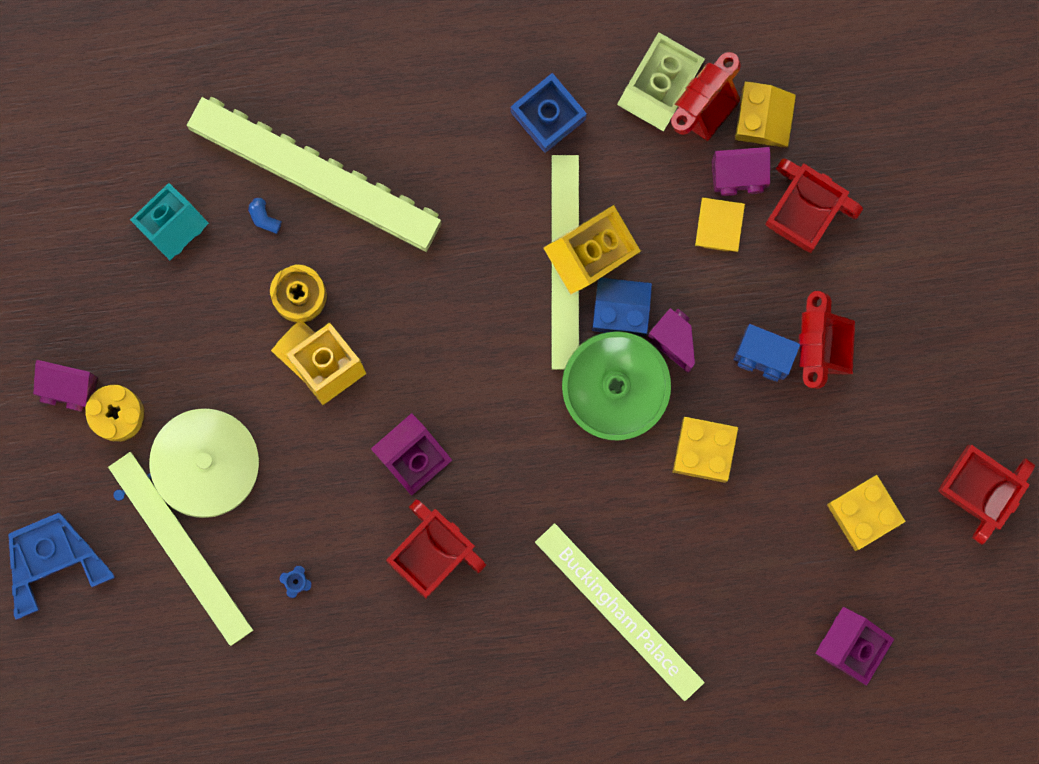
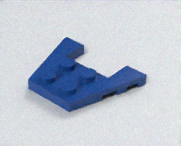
[9,513,115,620]

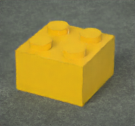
[673,417,738,483]
[827,475,906,551]

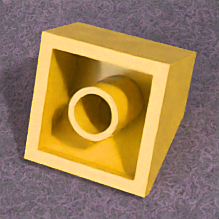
[735,81,796,148]
[286,323,366,405]

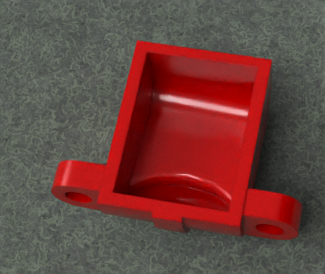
[671,52,741,141]
[765,158,863,253]
[798,291,855,389]
[938,445,1035,545]
[386,499,487,599]

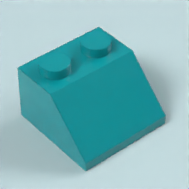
[130,183,209,260]

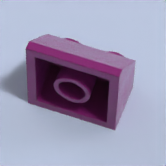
[712,147,770,196]
[647,308,695,373]
[33,360,98,412]
[371,413,452,496]
[815,607,894,686]

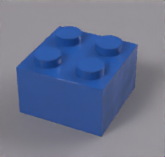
[511,73,587,153]
[733,324,800,382]

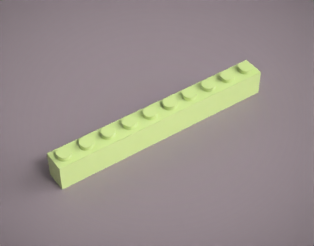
[187,97,441,252]

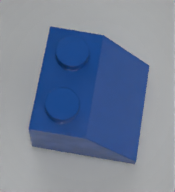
[592,278,652,337]

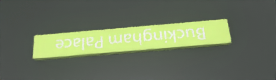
[535,523,705,701]

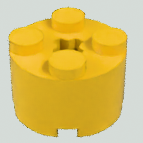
[270,265,327,322]
[86,385,144,441]

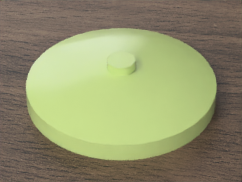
[150,409,259,518]

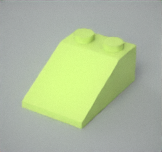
[617,32,705,131]

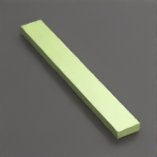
[552,155,579,370]
[108,452,254,646]

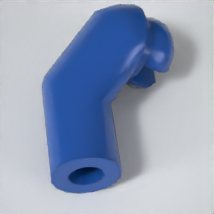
[248,198,282,234]

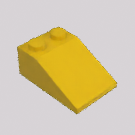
[544,205,641,294]

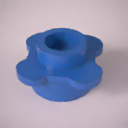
[280,566,312,598]

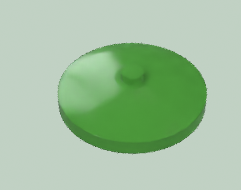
[562,331,671,440]

